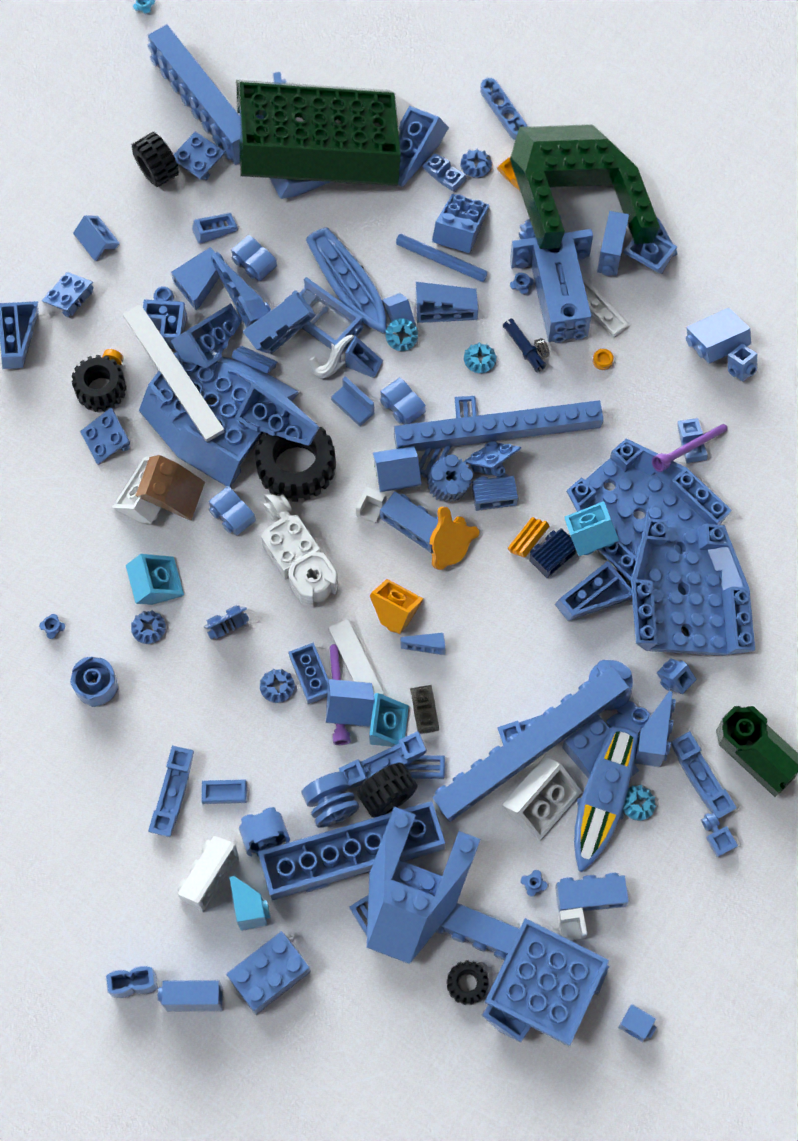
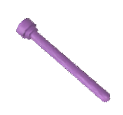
[652,424,727,472]
[330,644,351,745]

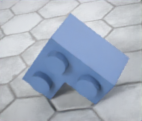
[143,299,187,349]

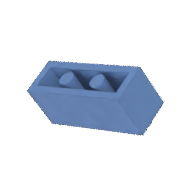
[380,492,438,553]
[555,873,629,911]

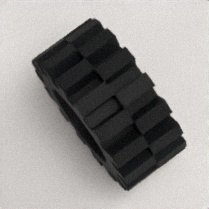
[447,960,489,1005]

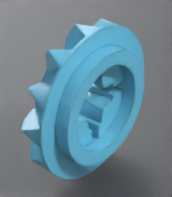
[386,318,418,351]
[464,342,496,373]
[623,785,656,821]

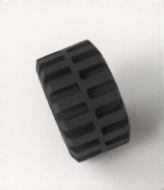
[132,132,179,187]
[72,355,126,412]
[356,763,418,818]

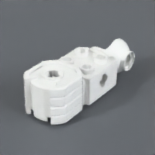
[261,494,338,608]

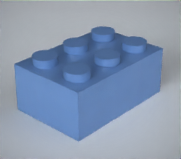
[226,931,311,1015]

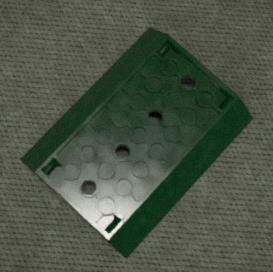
[236,80,401,186]

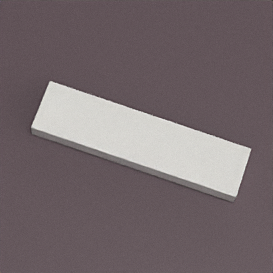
[582,276,629,338]
[328,619,384,696]

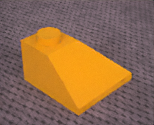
[370,579,424,634]

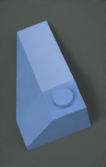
[398,106,449,187]
[211,253,271,328]
[171,303,242,368]
[235,381,320,446]

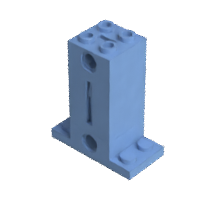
[510,229,593,343]

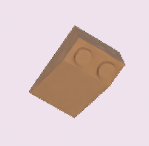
[135,455,205,520]

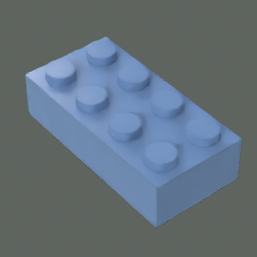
[288,642,329,704]

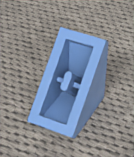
[382,293,416,335]
[345,337,383,377]

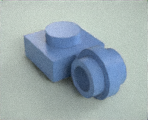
[701,813,738,857]

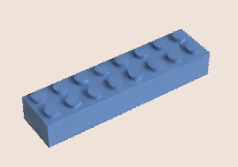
[147,24,241,165]
[258,801,445,900]

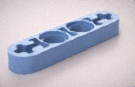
[480,78,527,140]

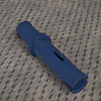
[503,318,547,372]

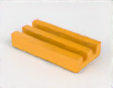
[508,517,550,558]

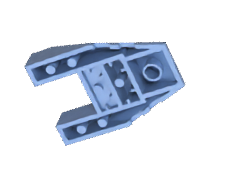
[367,807,480,964]

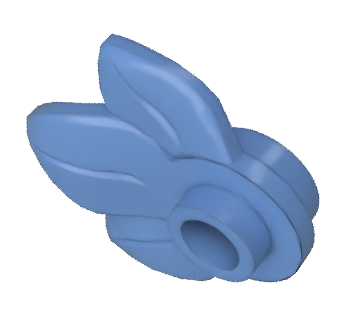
[606,701,650,734]

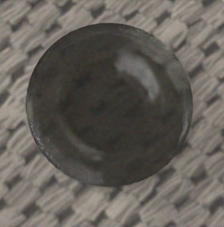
[534,338,550,359]

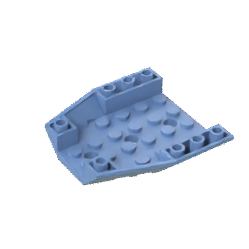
[139,352,299,487]
[566,438,732,582]
[631,519,755,656]

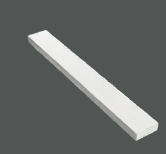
[123,304,225,442]

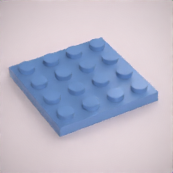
[484,918,609,1046]

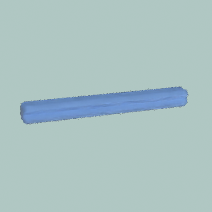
[396,234,487,282]

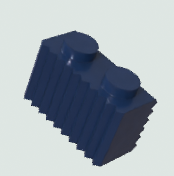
[529,528,577,578]

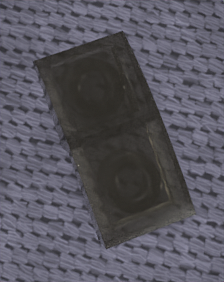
[410,685,439,734]

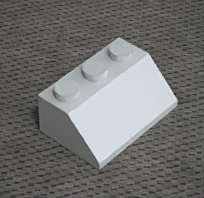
[112,457,161,524]
[502,757,582,841]
[177,836,239,912]

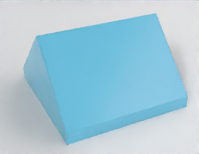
[369,693,409,747]

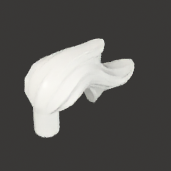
[308,335,354,378]

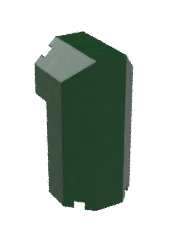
[716,706,798,797]

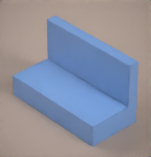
[73,215,120,261]
[331,376,375,426]

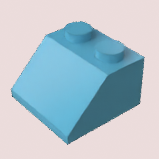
[564,501,619,556]
[126,554,184,605]
[230,876,271,931]

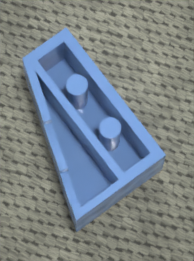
[416,282,478,323]
[243,294,316,354]
[0,301,39,369]
[554,561,632,621]

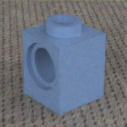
[618,1004,657,1042]

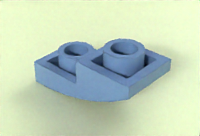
[422,153,467,192]

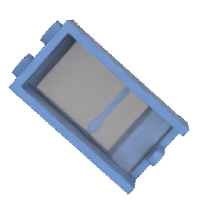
[282,277,363,351]

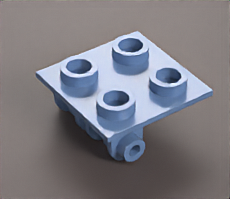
[173,131,225,180]
[42,272,94,317]
[80,408,130,465]
[465,441,521,477]
[204,605,249,640]

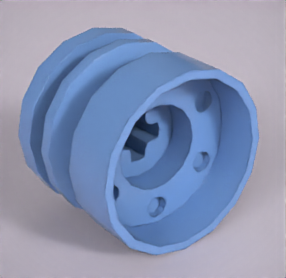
[301,772,359,828]

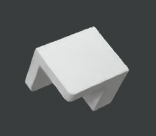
[356,487,386,523]
[558,908,587,941]

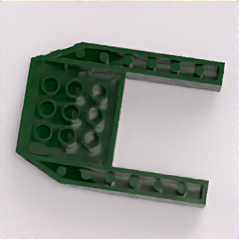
[510,125,660,249]

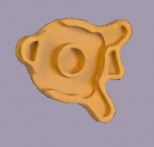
[429,507,480,570]

